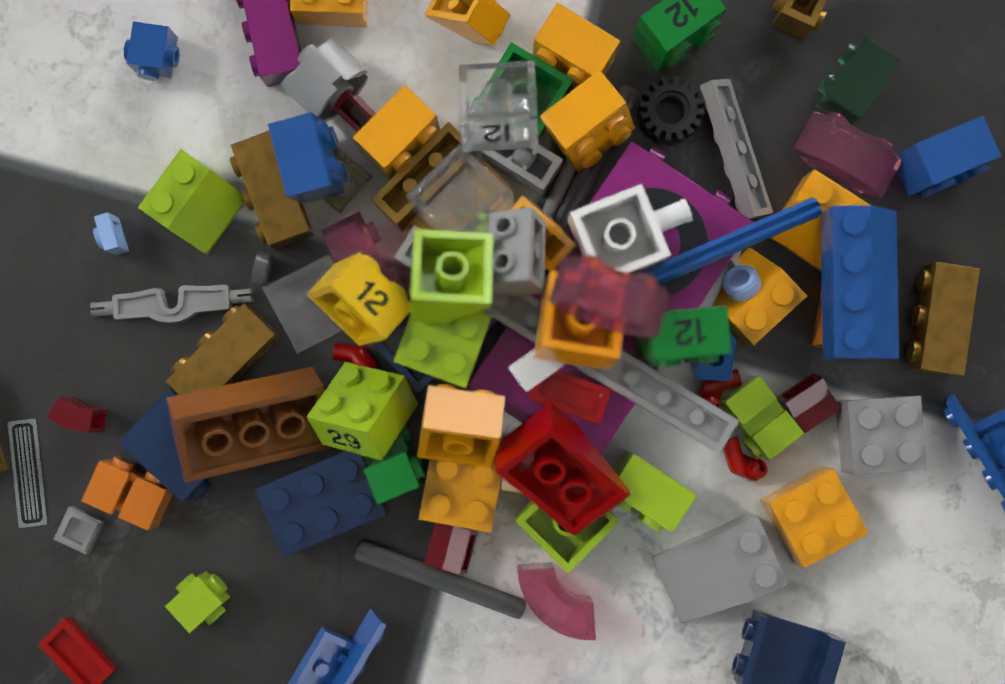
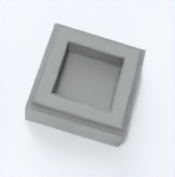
[53,506,105,554]

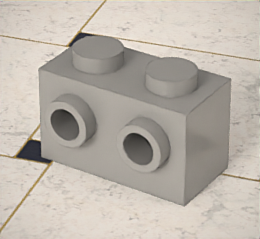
[485,207,546,298]

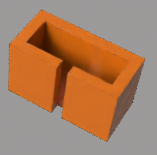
[81,456,173,530]

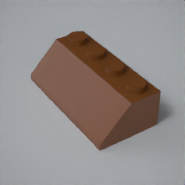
[166,367,330,483]

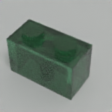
[816,37,901,127]

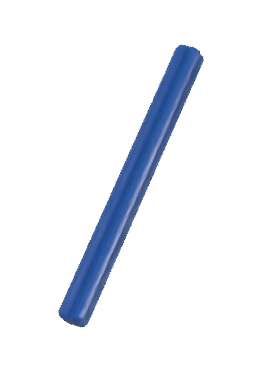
[618,198,822,300]

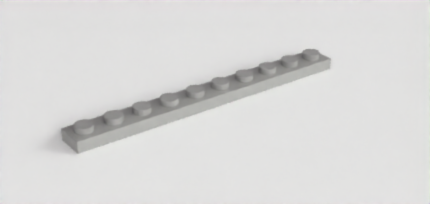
[394,226,739,453]

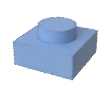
[93,212,129,255]

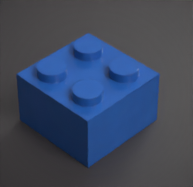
[268,112,348,204]
[891,116,1001,199]

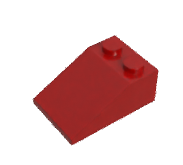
[496,401,630,536]

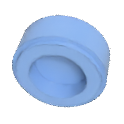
[722,265,761,302]

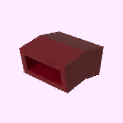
[333,91,376,132]
[777,373,841,433]
[46,397,108,433]
[424,523,478,575]

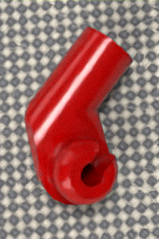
[333,343,380,370]
[697,369,742,408]
[723,436,768,481]

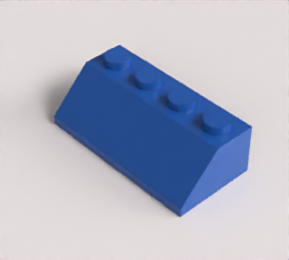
[821,205,899,359]

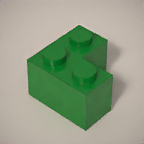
[362,423,427,504]

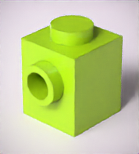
[165,571,230,634]

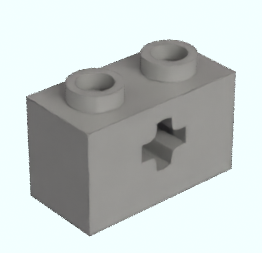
[482,121,563,197]

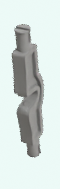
[90,284,254,324]

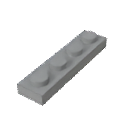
[700,79,773,220]

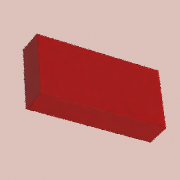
[528,370,612,425]
[38,616,118,684]

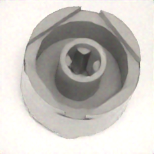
[281,37,368,122]

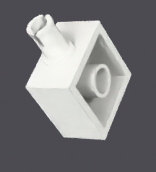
[567,184,693,281]

